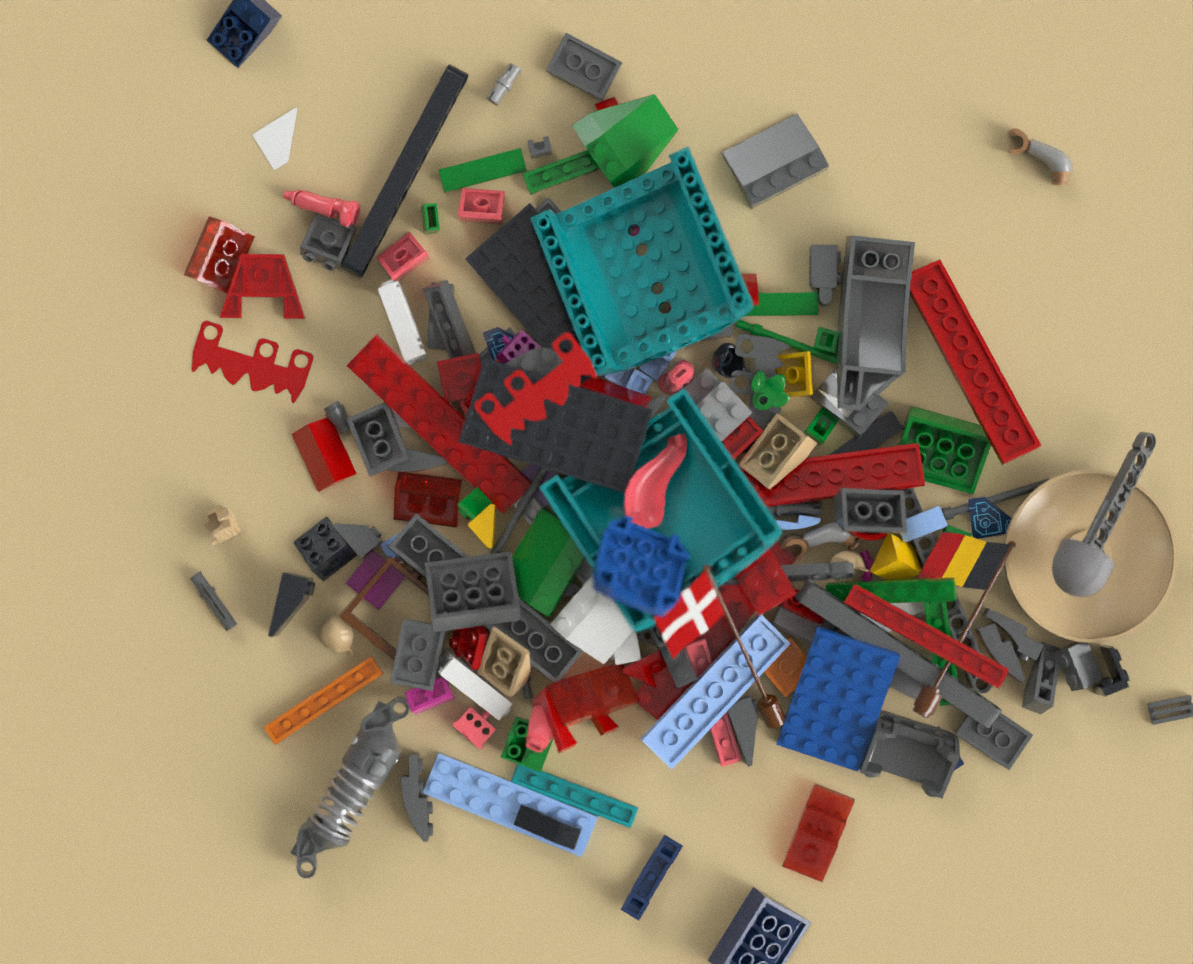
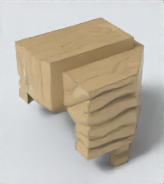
[204,505,241,546]

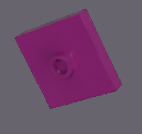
[346,550,405,610]

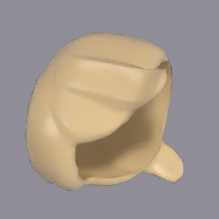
[830,551,868,582]
[320,614,353,655]

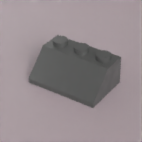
[834,488,907,534]

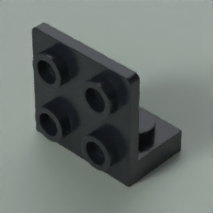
[294,517,357,582]
[1092,645,1130,696]

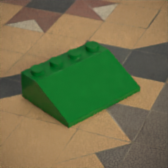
[898,406,991,495]
[512,508,586,616]

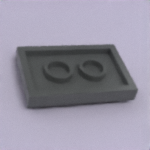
[546,33,622,101]
[390,618,445,691]
[955,713,1033,770]

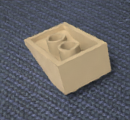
[738,413,817,489]
[477,627,531,697]

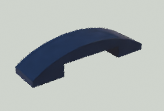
[620,834,683,921]

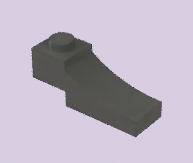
[982,608,1044,662]

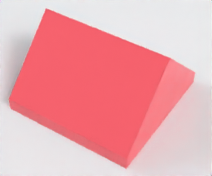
[458,188,505,224]
[376,231,430,282]

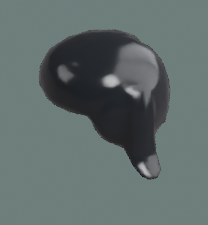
[711,343,751,378]

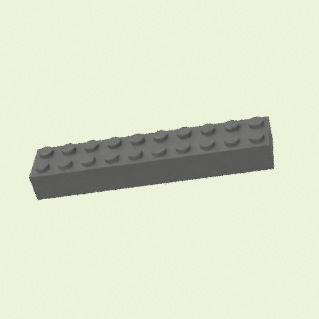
[388,513,583,685]

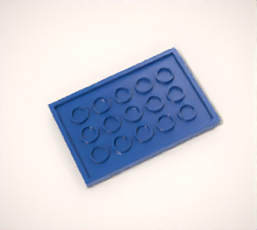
[776,626,900,772]

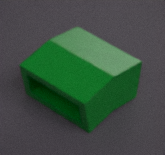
[421,203,440,235]

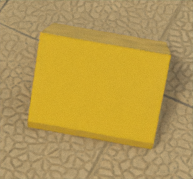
[775,351,813,398]
[467,504,496,548]
[870,533,921,580]

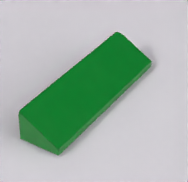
[438,148,527,193]
[745,292,819,316]

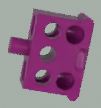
[496,330,541,364]

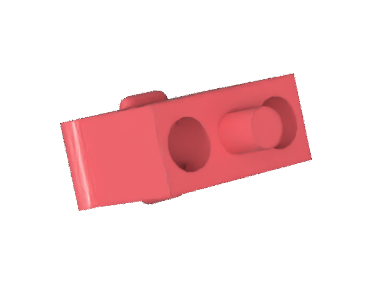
[453,707,496,749]

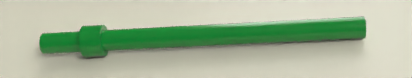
[735,320,837,365]

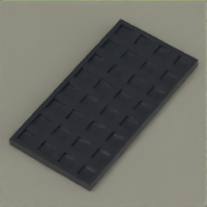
[465,203,591,385]
[459,358,652,493]

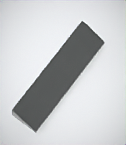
[423,280,476,358]

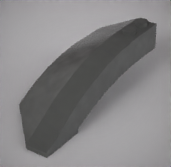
[837,235,915,410]

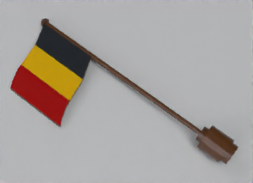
[912,533,1016,719]

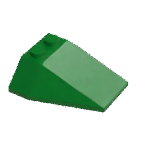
[572,94,679,188]

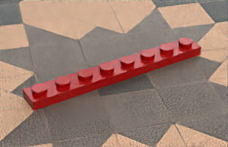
[844,584,1009,689]

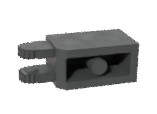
[809,245,841,306]

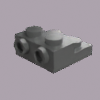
[300,213,356,271]

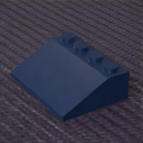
[708,887,811,964]

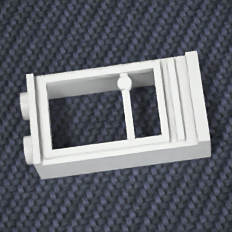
[378,280,429,365]

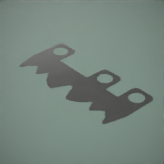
[730,334,790,453]

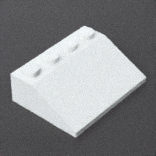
[550,577,633,664]

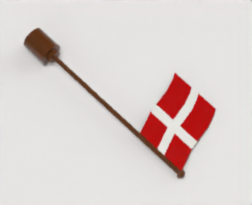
[653,565,786,728]

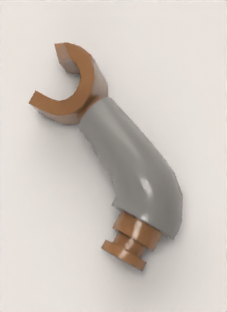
[1007,128,1073,185]
[780,521,861,562]

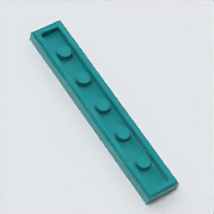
[511,764,638,828]

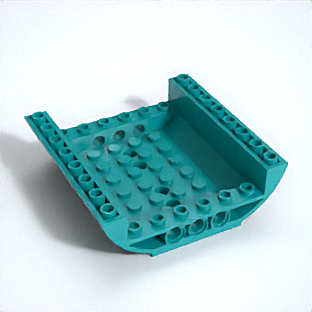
[531,146,754,376]

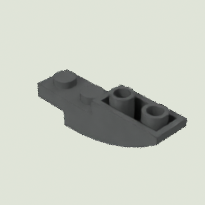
[650,625,698,688]
[401,753,433,842]

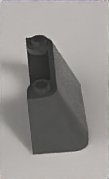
[860,711,960,799]

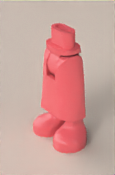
[283,190,360,227]
[658,360,694,395]
[526,694,553,752]

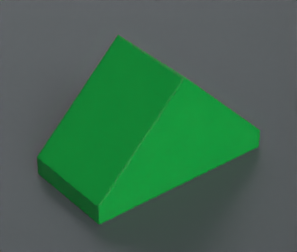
[804,407,838,446]

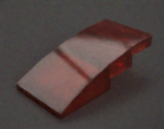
[546,664,640,727]
[782,783,855,882]

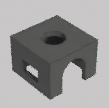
[528,136,552,159]

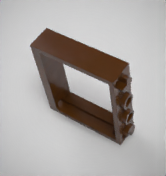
[340,555,429,660]

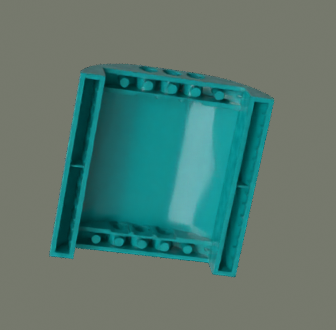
[539,388,783,632]

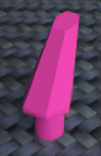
[860,550,875,581]

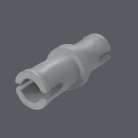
[486,63,521,106]

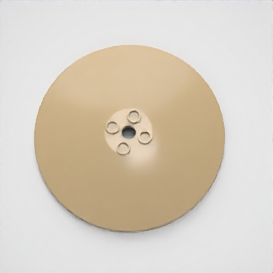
[1004,470,1178,643]

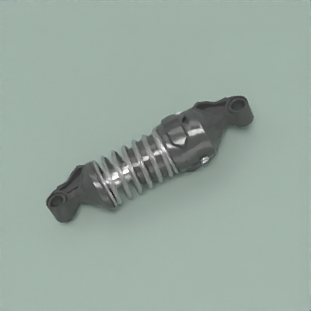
[290,697,410,879]

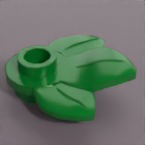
[751,370,790,411]

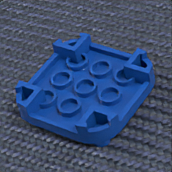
[592,516,689,617]

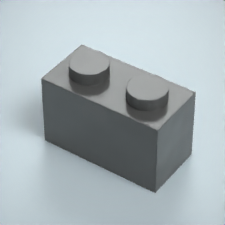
[1055,642,1103,691]

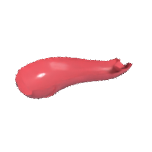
[624,433,687,529]

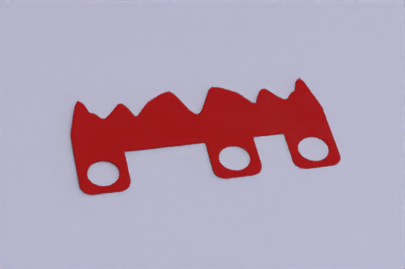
[192,321,314,403]
[474,333,597,445]

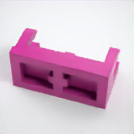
[405,677,456,715]

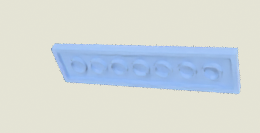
[640,615,791,769]
[423,752,598,857]

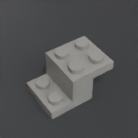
[685,368,752,441]

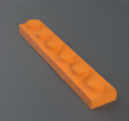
[263,656,384,745]

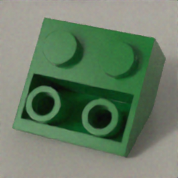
[500,716,553,773]

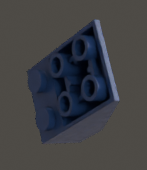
[207,0,282,68]

